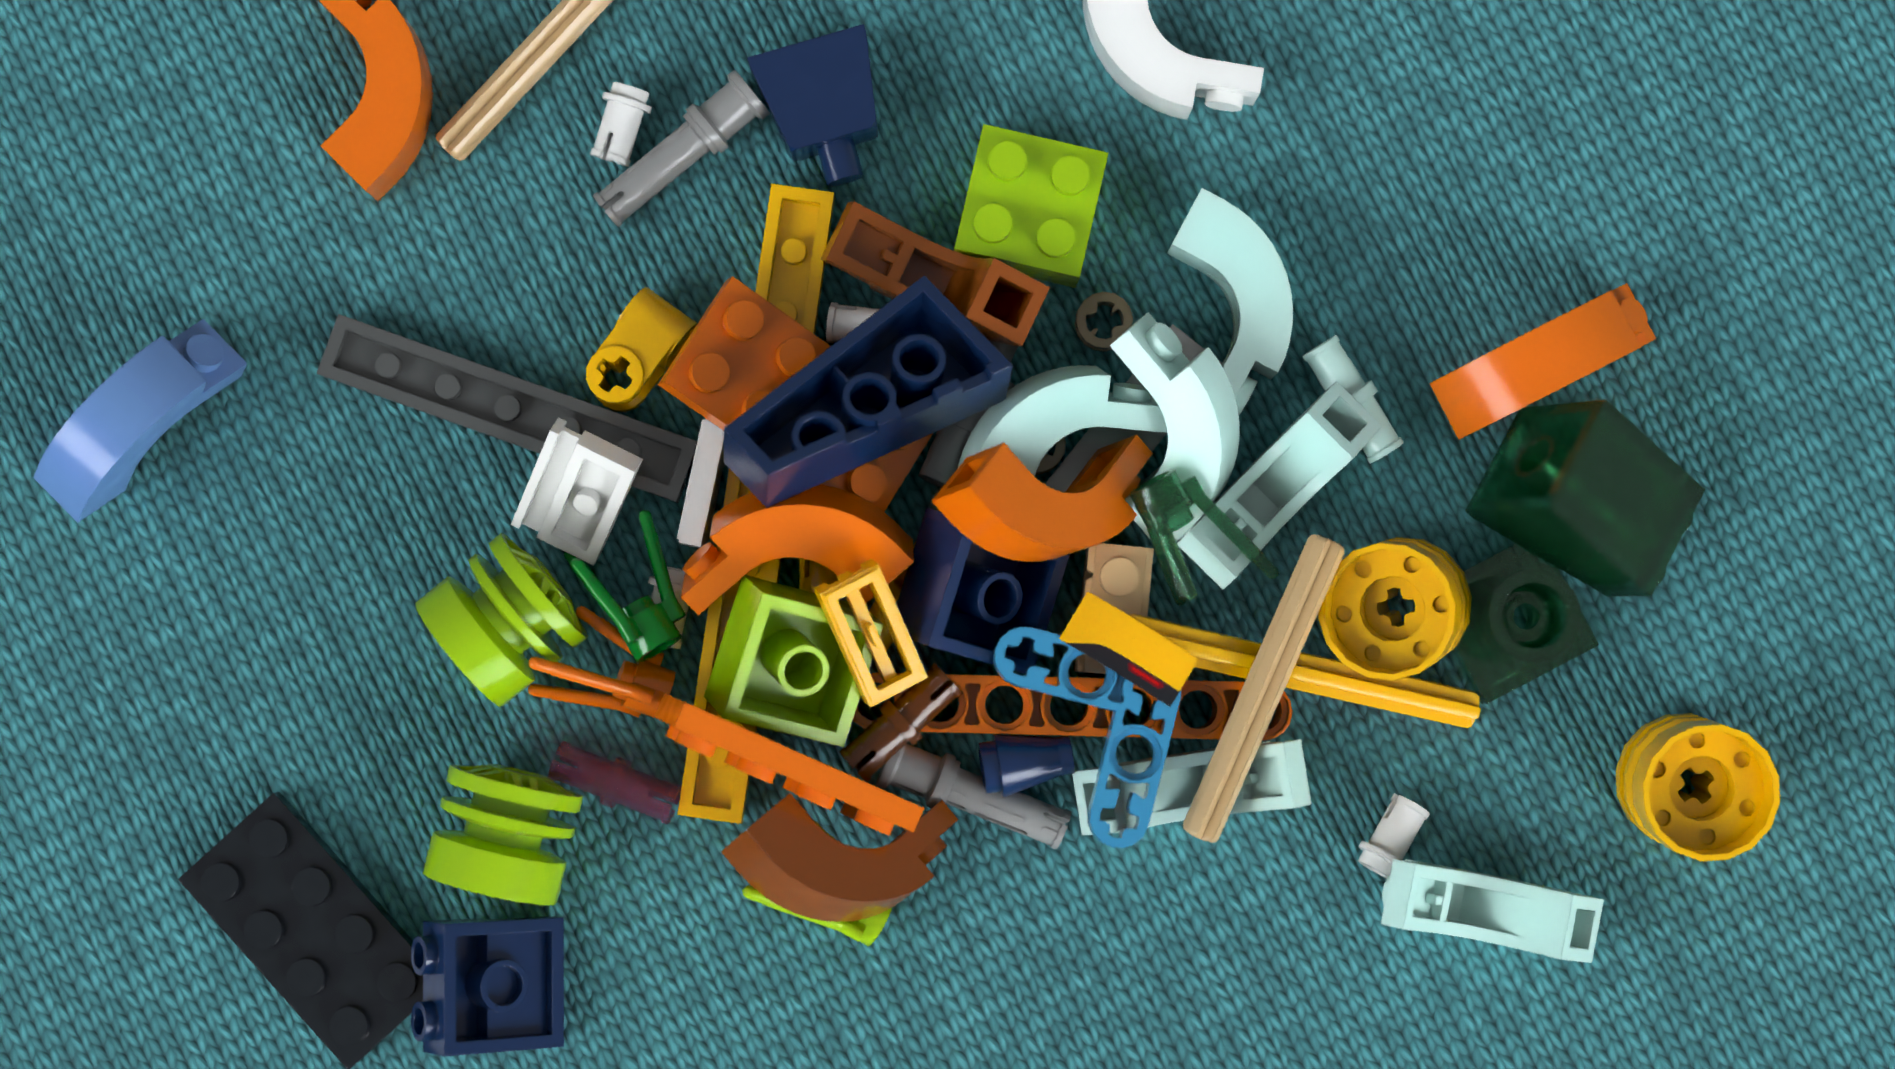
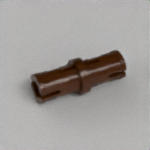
[839,663,962,782]

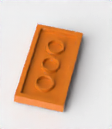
[658,276,933,512]
[654,693,924,836]

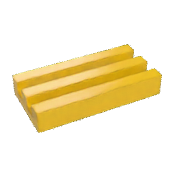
[813,559,928,708]

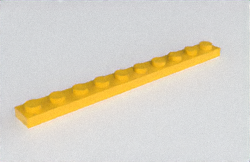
[677,183,835,824]

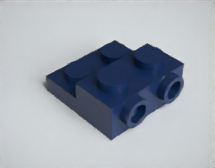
[411,916,564,1057]

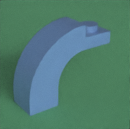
[33,319,247,523]

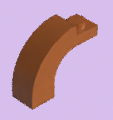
[821,201,1050,346]
[721,793,959,922]

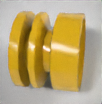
[1318,537,1472,681]
[1615,713,1780,861]

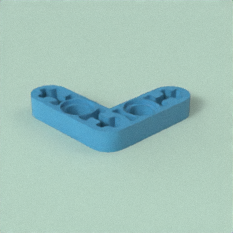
[993,627,1181,848]

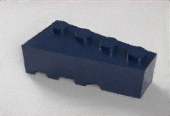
[724,275,1013,508]

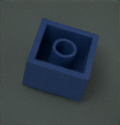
[888,507,1070,673]

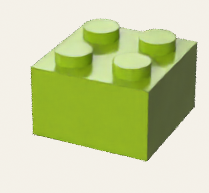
[954,124,1109,288]
[704,575,884,747]

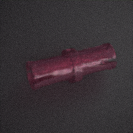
[548,741,682,824]

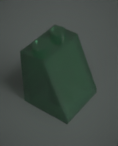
[1465,399,1705,597]

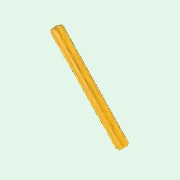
[1130,614,1481,728]

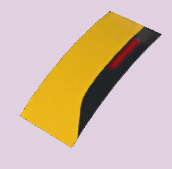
[1059,591,1199,707]

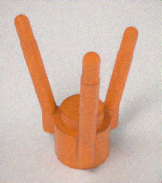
[528,606,676,719]

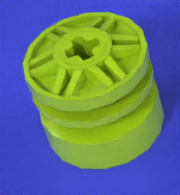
[415,533,588,707]
[423,763,583,905]

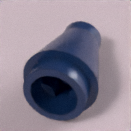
[978,734,1075,798]

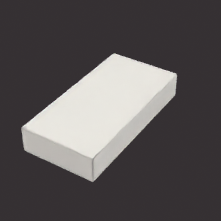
[676,418,725,548]

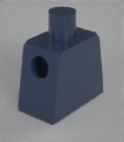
[747,24,878,187]

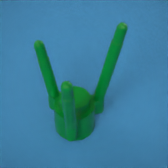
[564,510,686,663]

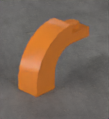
[318,0,433,201]
[1429,283,1656,440]
[932,435,1153,562]
[681,484,914,615]

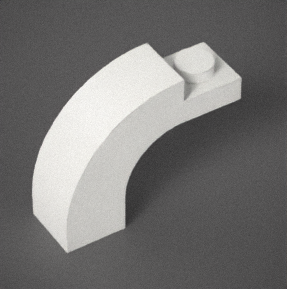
[1083,0,1264,120]

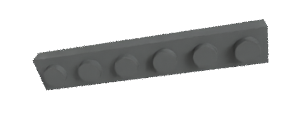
[316,314,697,503]

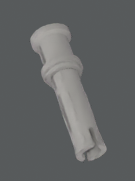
[593,69,770,227]
[875,743,1072,849]

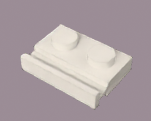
[511,417,643,566]

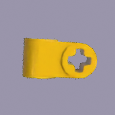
[586,287,698,412]

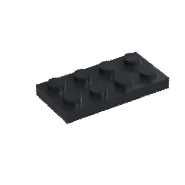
[178,792,423,1069]

